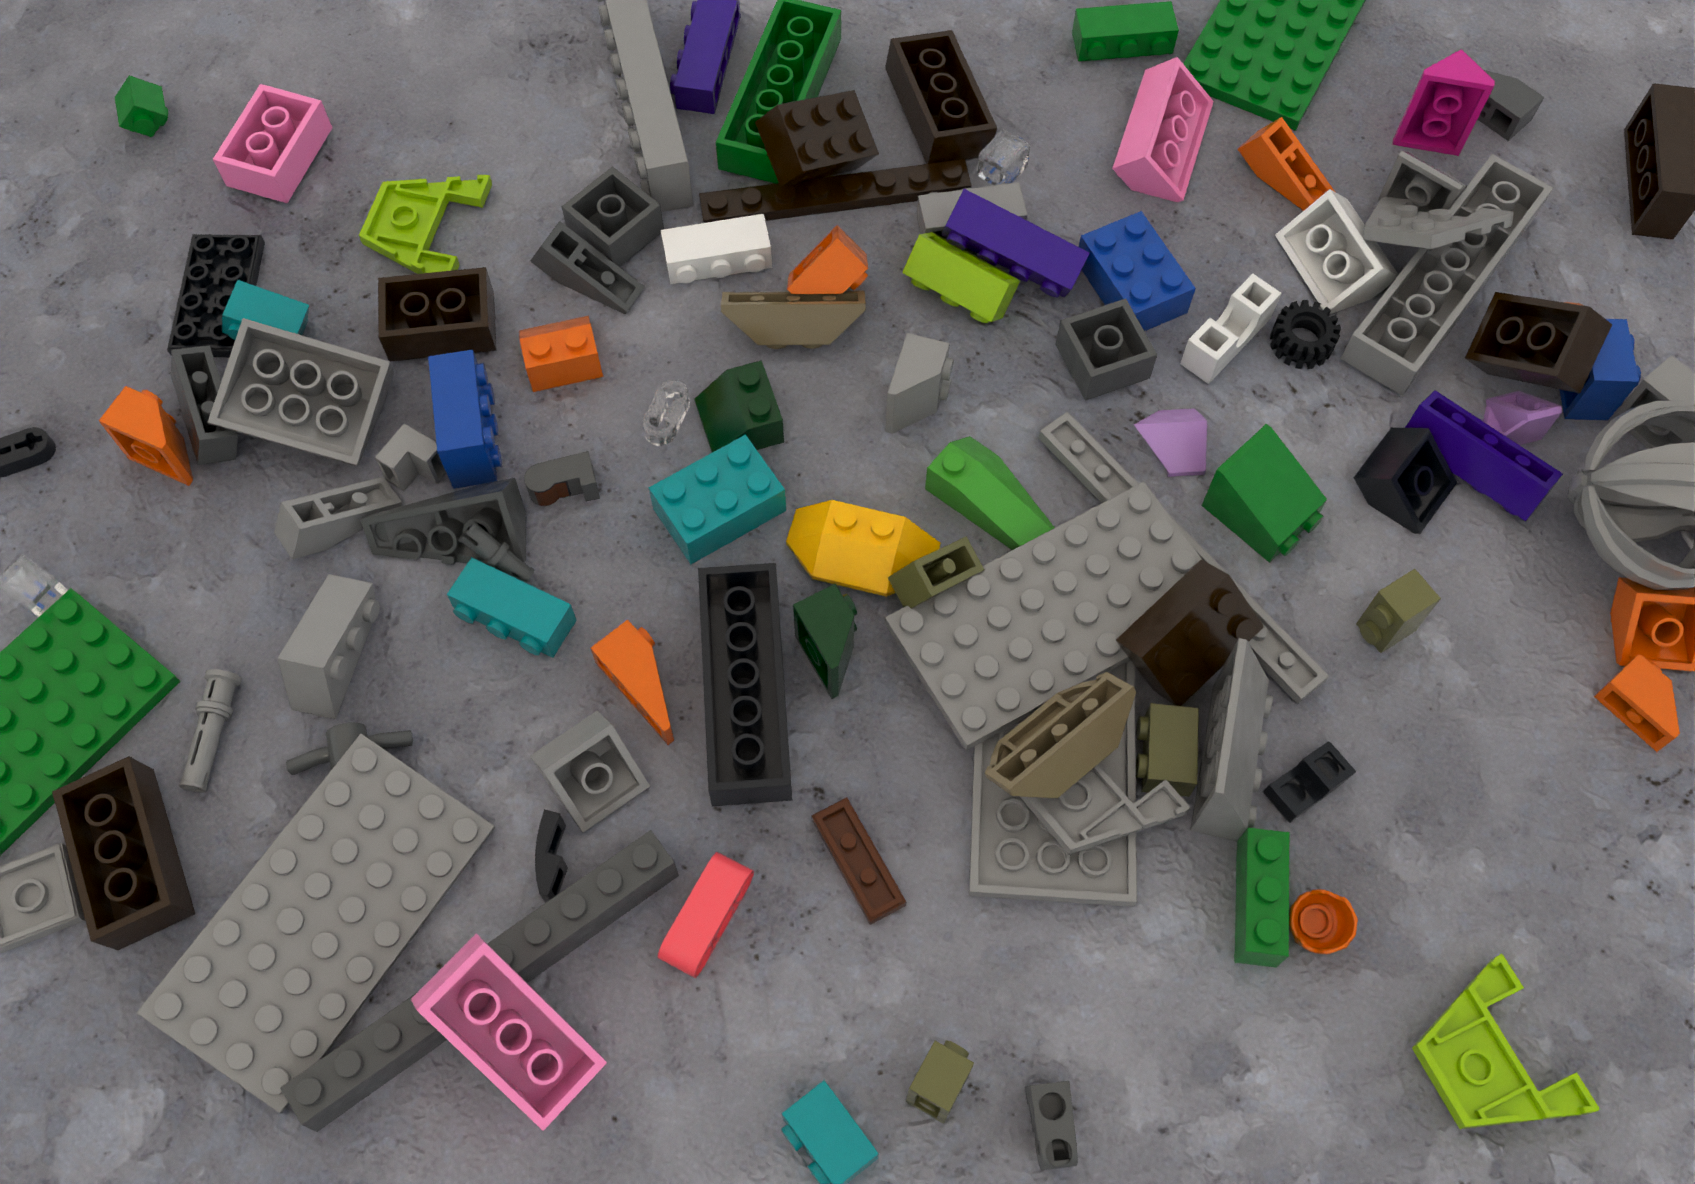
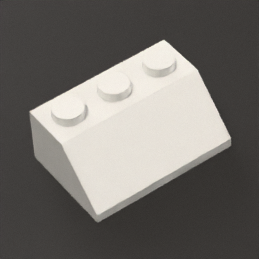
[1275,189,1398,315]

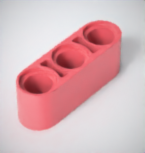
[658,852,754,978]

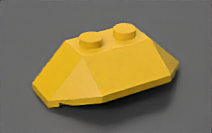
[786,500,941,597]

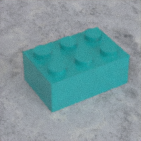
[648,434,786,564]

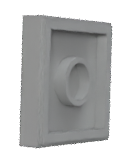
[0,843,85,953]

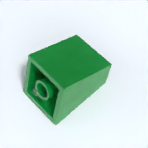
[1201,424,1327,563]

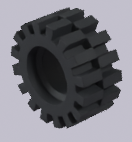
[1270,300,1341,369]

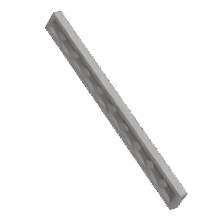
[1039,411,1329,704]

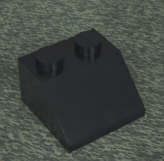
[1353,427,1457,534]

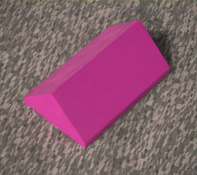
[1392,49,1495,156]

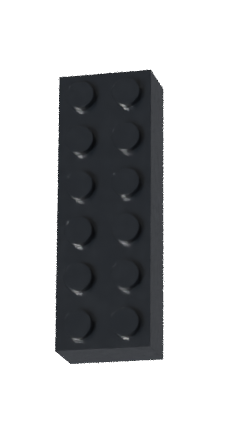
[698,563,793,807]

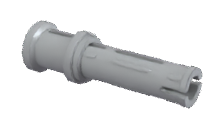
[179,669,242,793]

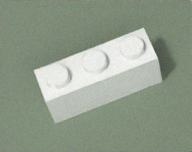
[661,214,772,284]

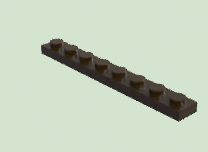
[699,159,972,223]

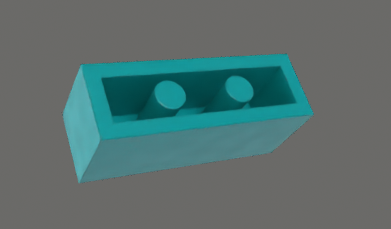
[447,557,577,658]

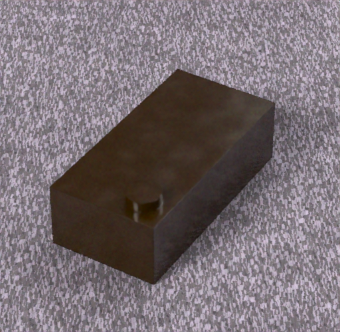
[885,30,997,164]
[1624,83,1695,239]
[52,756,195,950]

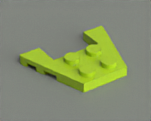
[359,174,492,274]
[1412,954,1600,1129]

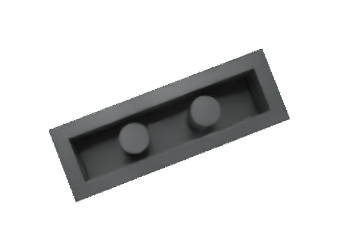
[171,345,238,465]

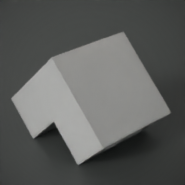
[375,424,446,491]

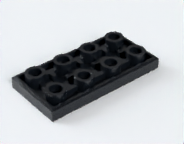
[167,234,265,358]

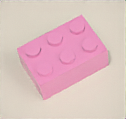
[213,84,332,203]

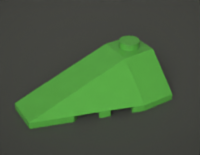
[925,436,1055,550]

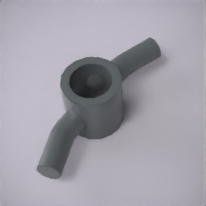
[286,722,413,775]

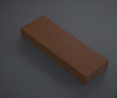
[811,797,907,925]

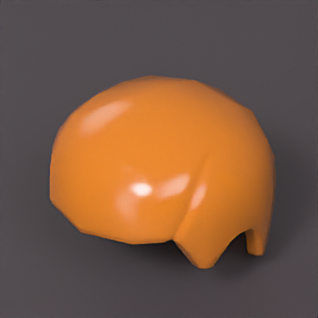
[1289,889,1358,954]

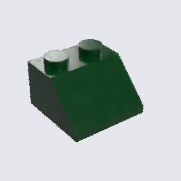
[694,360,784,452]
[793,584,857,699]

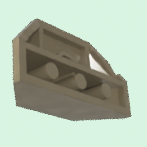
[721,291,866,349]
[985,672,1136,798]

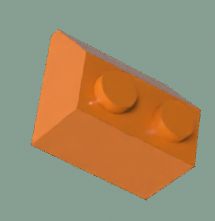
[787,225,868,294]
[519,315,603,392]
[99,386,193,486]
[1610,577,1695,671]

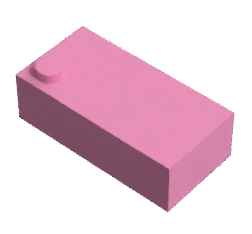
[411,933,607,1131]

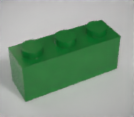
[1072,1,1179,61]
[1234,828,1290,968]

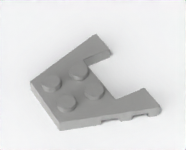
[1363,196,1514,249]
[1020,764,1191,855]

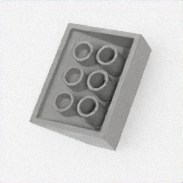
[208,318,394,467]
[1190,638,1273,841]

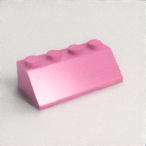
[1112,57,1214,202]

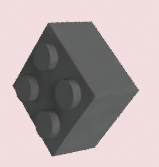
[561,166,664,267]
[1055,298,1157,401]

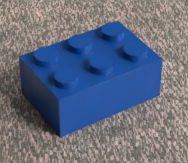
[1079,211,1196,331]
[428,350,502,489]

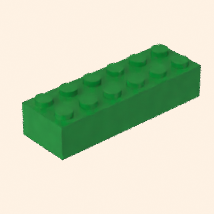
[715,0,841,183]

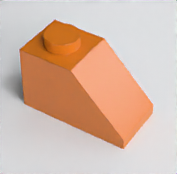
[1594,653,1680,752]

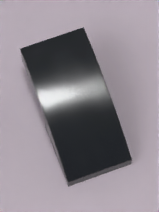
[1263,741,1356,823]
[535,809,568,903]

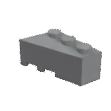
[277,574,380,719]

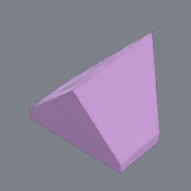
[1483,391,1562,445]
[1134,408,1207,477]

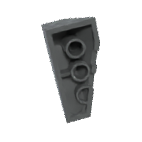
[360,478,526,568]

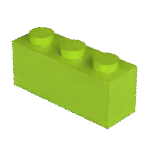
[902,232,1020,323]

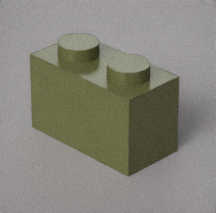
[888,536,985,609]
[1356,569,1441,653]
[1136,703,1199,797]
[906,1040,974,1124]

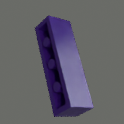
[670,0,741,114]
[941,189,1089,298]
[1405,390,1563,521]

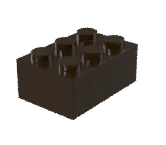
[755,90,879,187]
[378,267,497,362]
[1465,292,1612,393]
[1116,559,1264,706]

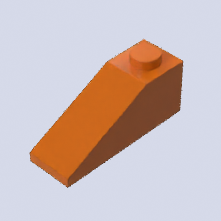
[1238,117,1335,211]
[591,620,674,745]

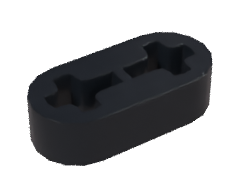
[0,427,56,478]

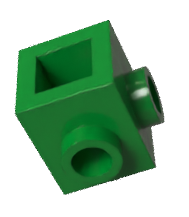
[115,75,168,137]

